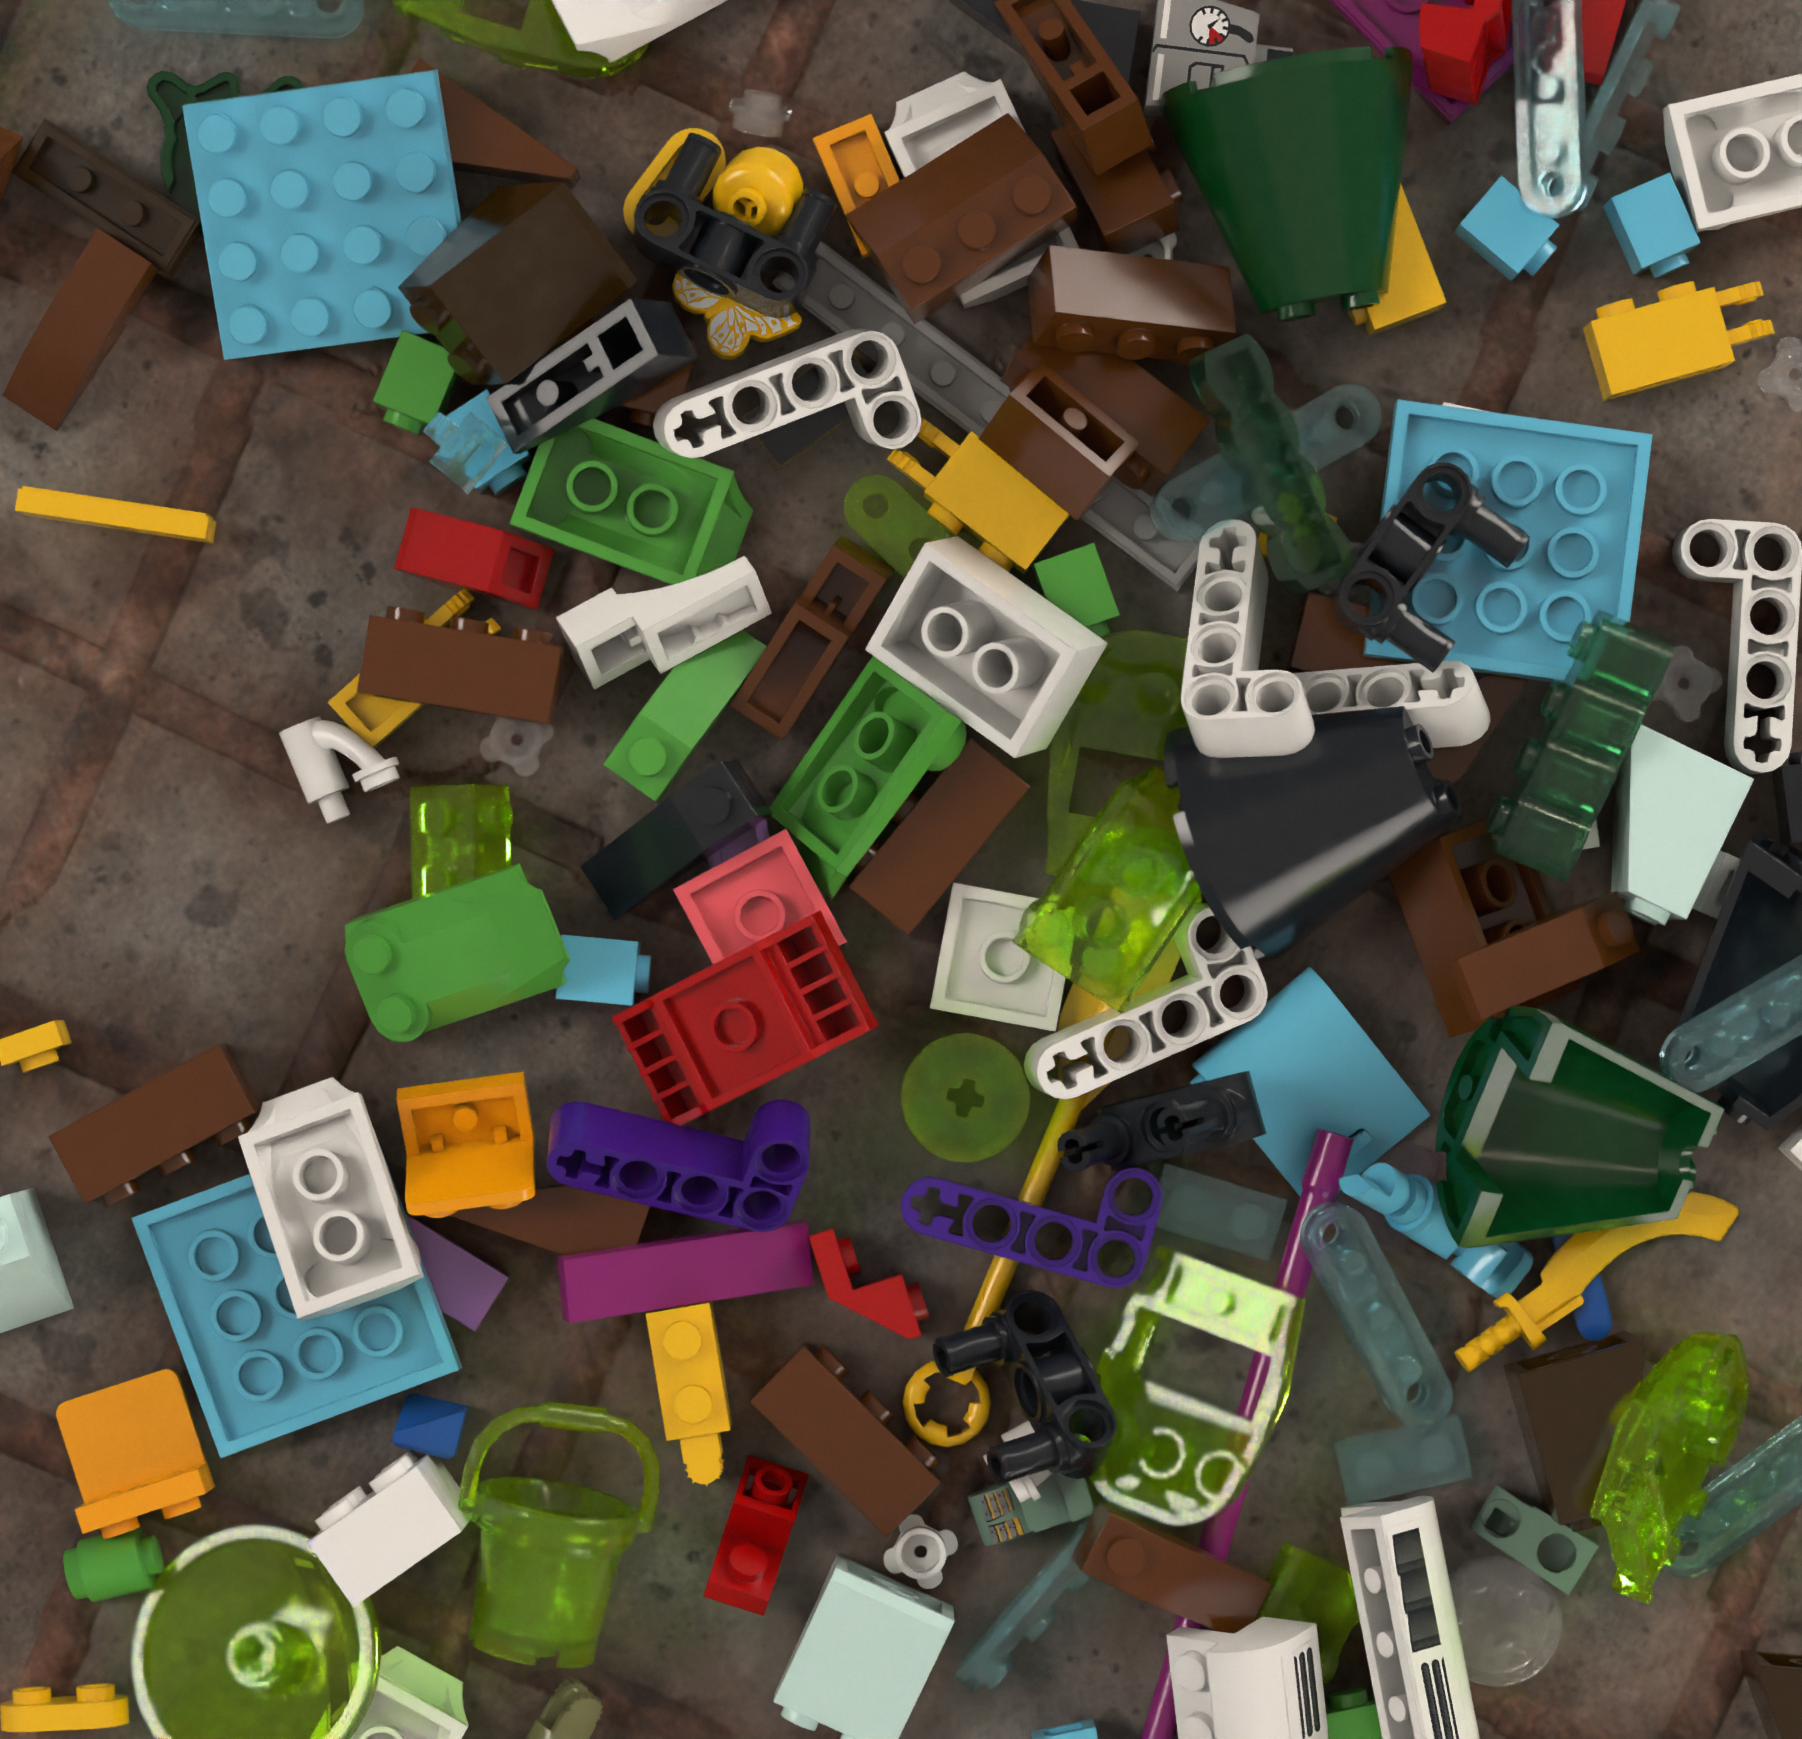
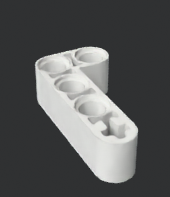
[653,328,921,458]
[1181,519,1315,758]
[1672,519,1802,775]
[1292,661,1491,748]
[1024,902,1268,1099]

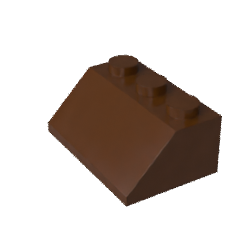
[845,113,1077,324]
[1389,809,1581,1038]

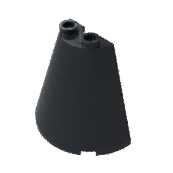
[1164,706,1461,962]
[1664,834,1802,1131]

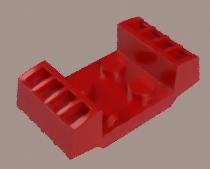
[1419,0,1515,106]
[611,910,879,1126]

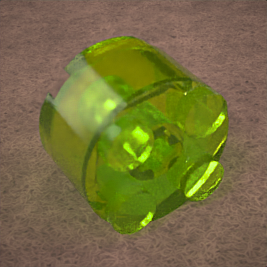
[901,1032,1030,1163]

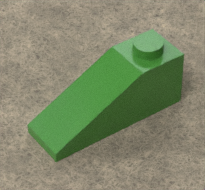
[603,630,767,804]

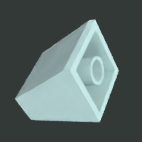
[1611,722,1754,926]
[0,1188,74,1333]
[773,1554,955,1739]

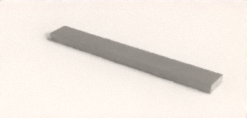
[772,241,1205,592]

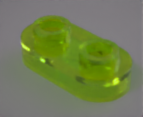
[844,475,950,579]

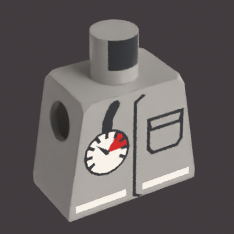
[1143,0,1293,116]

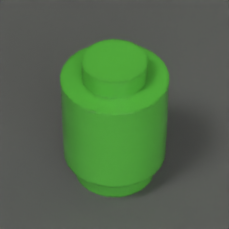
[63,1527,164,1603]

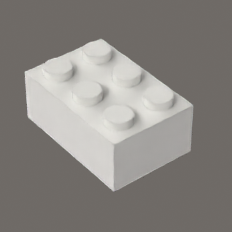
[865,536,1108,758]
[308,1450,476,1607]

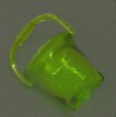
[458,1401,660,1668]

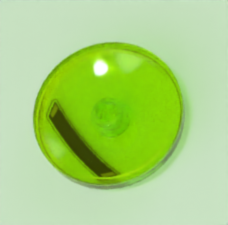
[131,1525,381,1739]

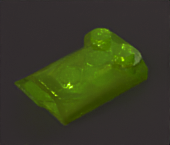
[1012,765,1202,1014]

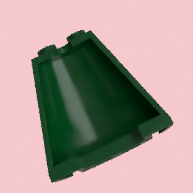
[1159,46,1414,322]
[1435,1006,1725,1248]

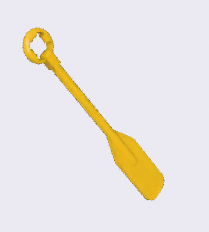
[902,859,1202,1448]

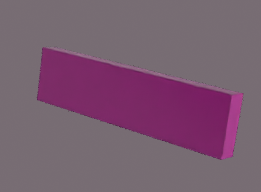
[557,1219,813,1323]

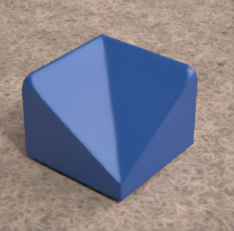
[391,1393,470,1459]

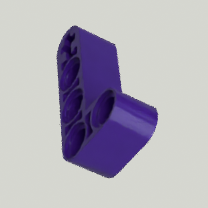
[547,1099,810,1232]
[901,1167,1163,1288]

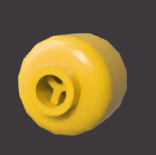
[713,146,803,237]

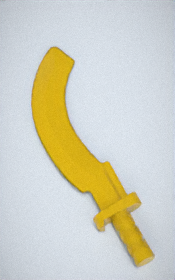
[1454,1191,1739,1373]

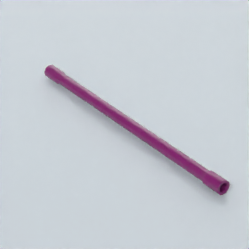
[1141,1128,1354,1739]

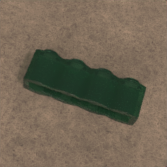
[1189,334,1352,595]
[1486,609,1675,882]

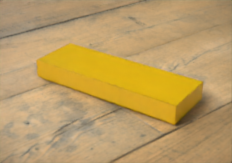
[15,486,216,544]

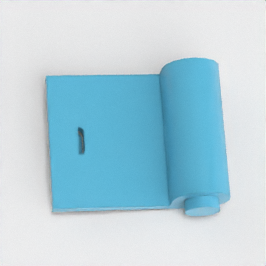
[1190,967,1431,1196]

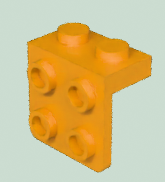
[397,1071,535,1218]
[56,1368,215,1539]

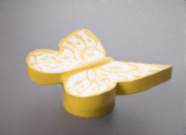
[672,273,802,360]

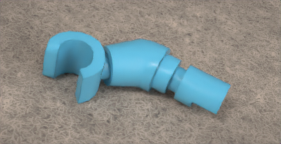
[1339,1163,1533,1298]

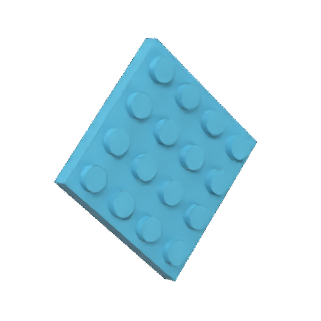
[182,69,461,360]
[1363,399,1653,691]
[132,1128,463,1458]

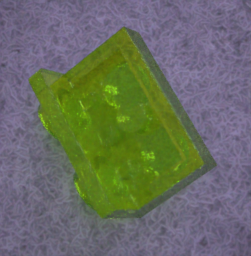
[410,784,513,899]
[1254,1540,1360,1686]

